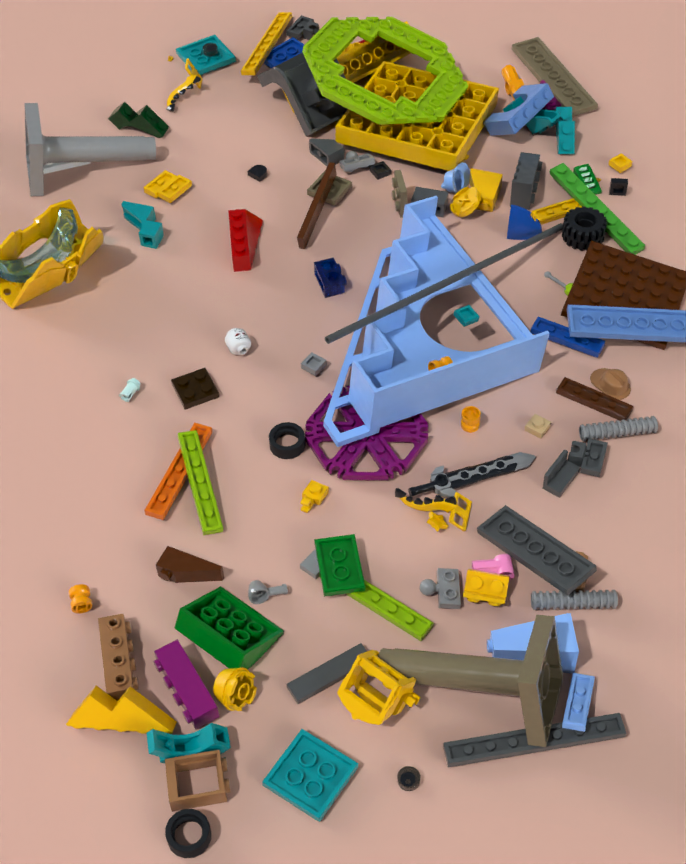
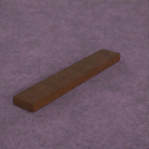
[297,162,337,249]

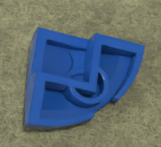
[507,204,543,240]

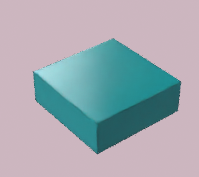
[453,305,480,327]

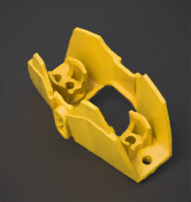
[0,199,104,309]

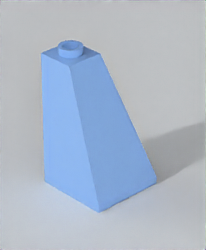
[487,613,579,674]

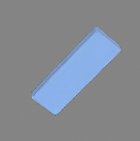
[562,673,595,732]

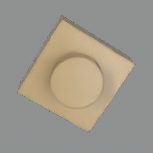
[525,414,551,439]

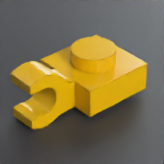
[300,480,329,513]

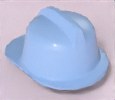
[441,162,470,194]

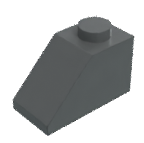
[309,138,344,166]

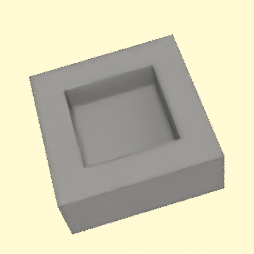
[301,352,327,376]

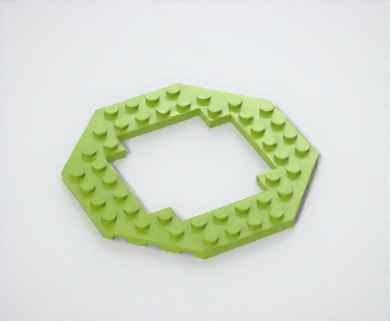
[302,17,468,125]

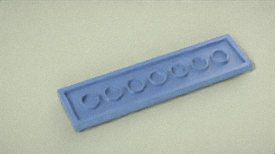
[567,304,686,342]

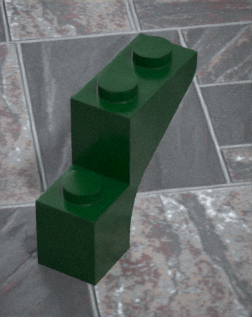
[108,102,169,138]

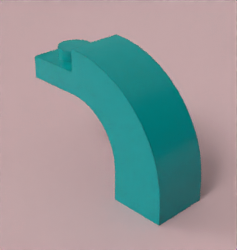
[146,723,231,763]

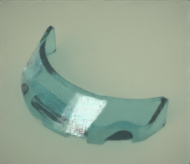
[0,208,78,283]

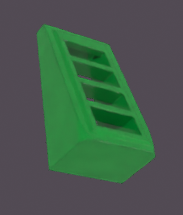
[573,164,602,195]

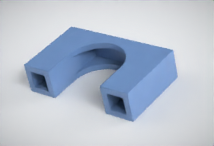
[483,83,554,136]

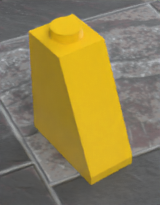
[469,168,503,212]

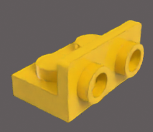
[463,569,510,606]

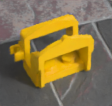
[337,650,420,725]

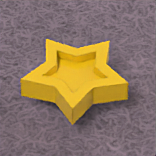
[426,511,448,532]

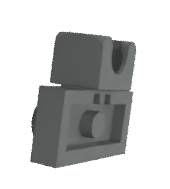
[286,15,319,40]
[568,438,608,477]

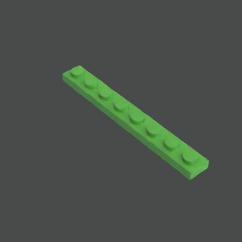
[550,163,645,255]

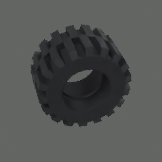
[562,206,607,251]

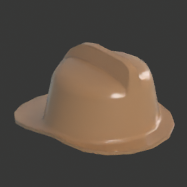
[590,368,631,400]

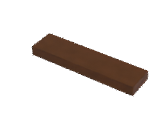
[556,377,633,421]

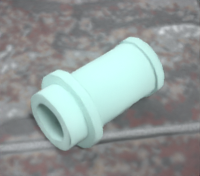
[119,378,141,402]

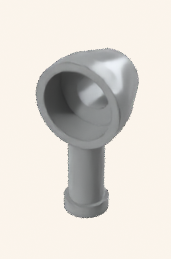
[248,580,288,604]

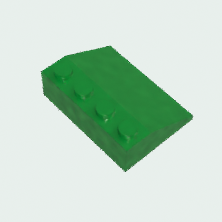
[174,586,284,669]

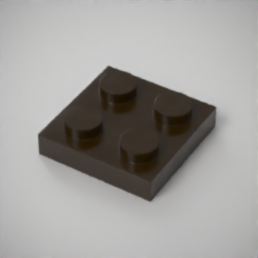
[171,368,219,410]

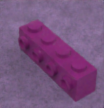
[153,639,219,730]

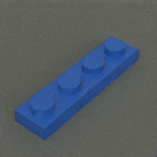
[530,317,605,358]

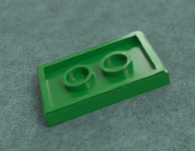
[314,534,366,597]

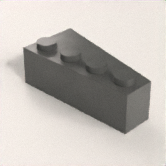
[510,152,542,210]

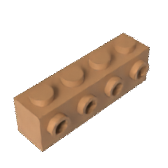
[98,614,139,701]

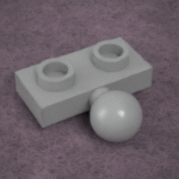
[339,151,375,172]
[420,568,461,609]

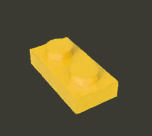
[143,170,177,199]
[158,175,192,203]

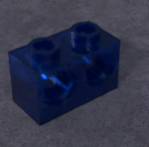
[314,257,347,298]

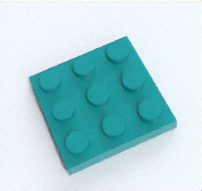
[176,35,236,75]
[262,729,358,822]

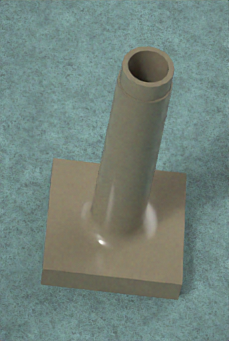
[378,615,563,747]

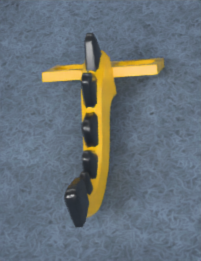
[166,58,202,111]
[395,488,472,531]

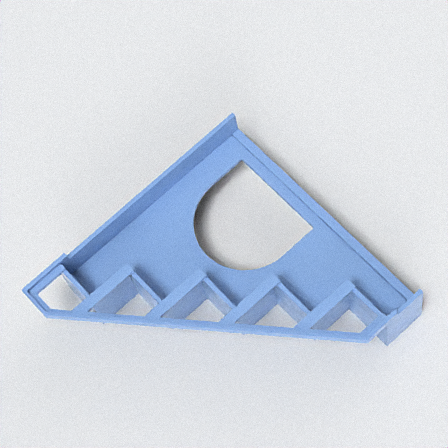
[323,196,550,447]

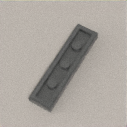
[286,643,367,704]

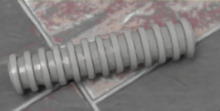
[579,416,658,442]
[531,590,618,610]

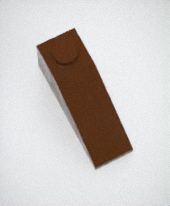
[156,546,224,583]

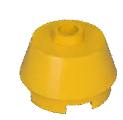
[213,667,257,711]

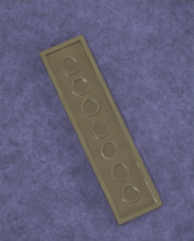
[512,37,598,117]

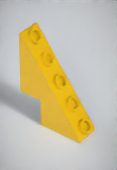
[66,685,177,734]

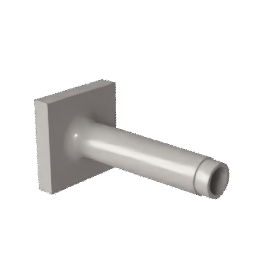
[24,103,156,196]

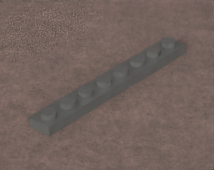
[443,713,626,767]

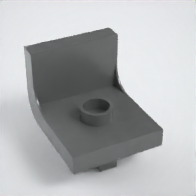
[257,52,348,136]

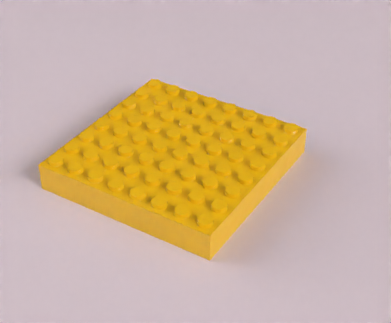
[335,61,499,171]

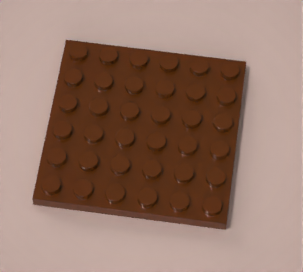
[561,241,686,350]

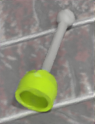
[544,271,573,296]

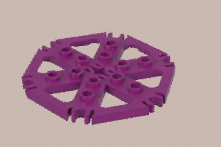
[305,386,428,480]

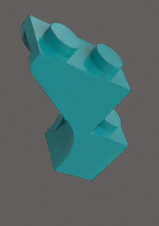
[502,96,561,134]
[554,107,575,154]
[121,201,164,249]

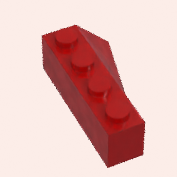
[228,209,263,272]

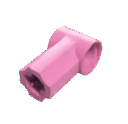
[472,554,515,581]

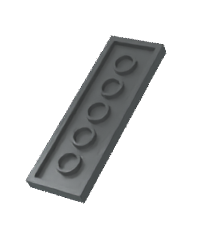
[477,505,597,596]

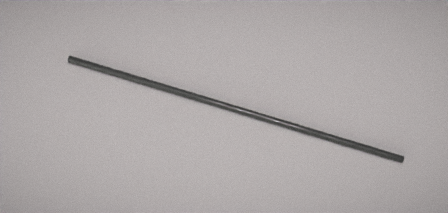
[325,223,563,344]

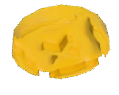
[450,187,481,217]

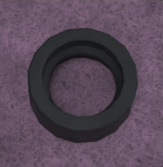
[269,422,306,459]
[165,809,211,858]

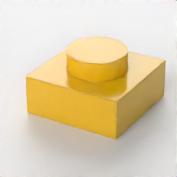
[609,153,633,173]

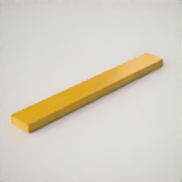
[241,12,292,75]

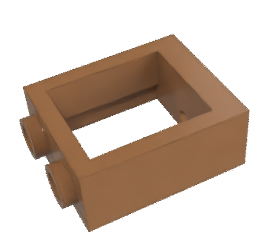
[165,750,230,812]

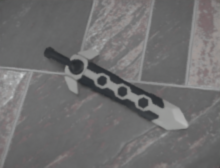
[408,452,536,498]

